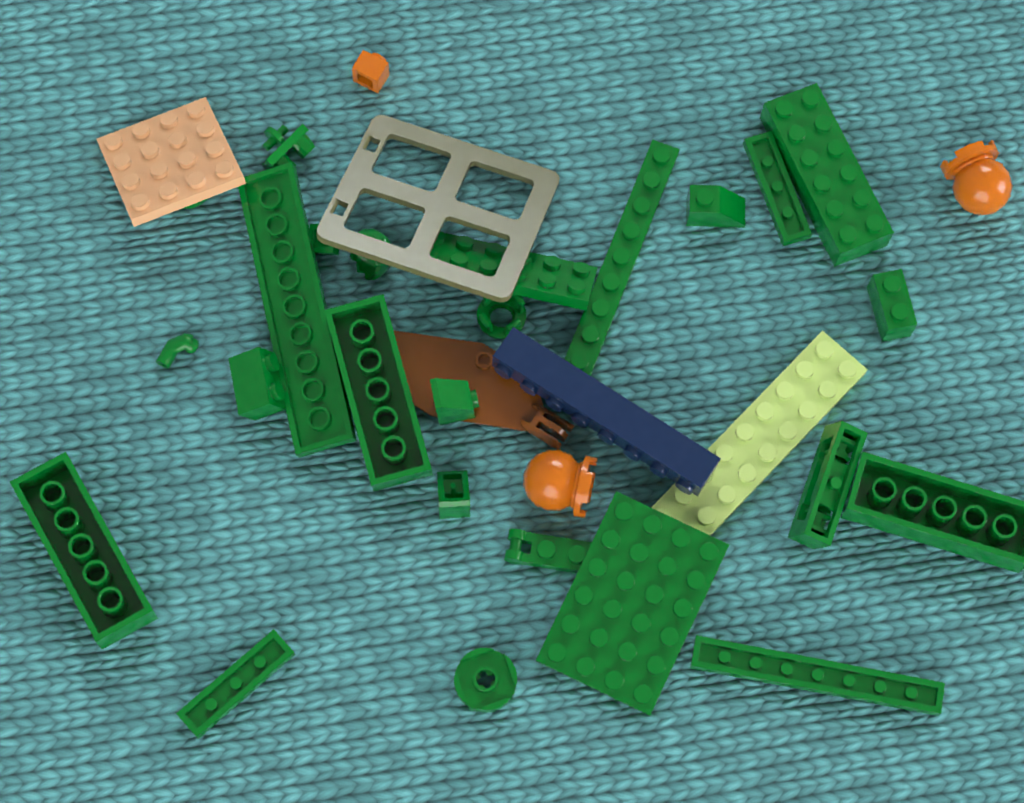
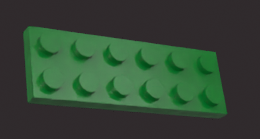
[430,231,597,311]

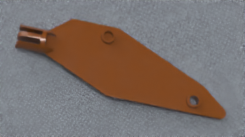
[393,330,574,450]

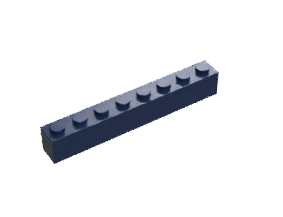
[492,327,721,496]

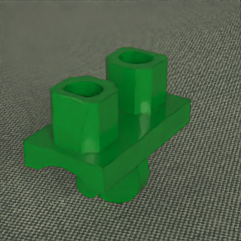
[262,124,315,170]

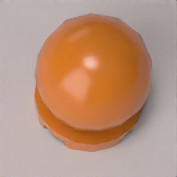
[940,140,1013,216]
[523,450,598,518]

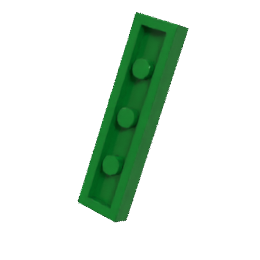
[743,131,812,246]
[176,629,295,739]

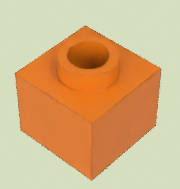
[352,50,389,93]

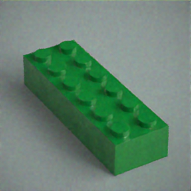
[760,83,894,267]
[324,294,433,491]
[840,451,1024,573]
[10,452,158,649]

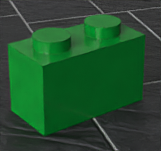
[867,269,917,342]
[228,347,286,421]

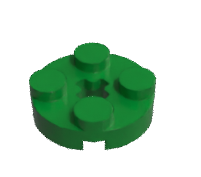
[454,648,517,713]

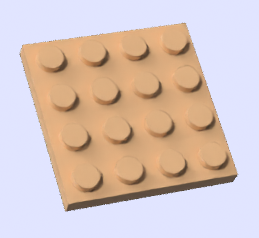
[96,97,246,227]

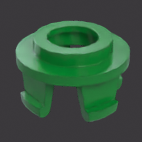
[477,294,526,339]

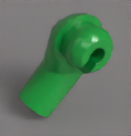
[156,333,199,369]

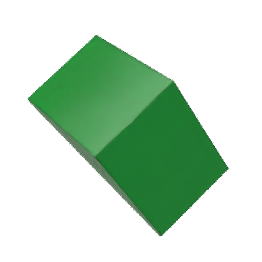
[437,470,470,519]

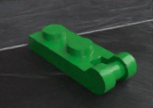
[504,529,592,573]

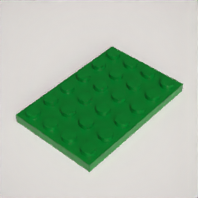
[536,491,729,716]

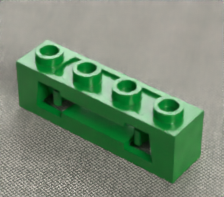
[787,421,868,549]

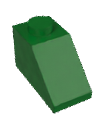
[686,185,746,228]
[430,378,479,425]

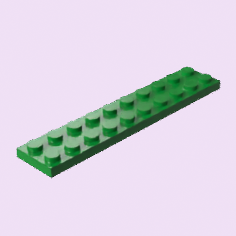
[238,162,357,458]

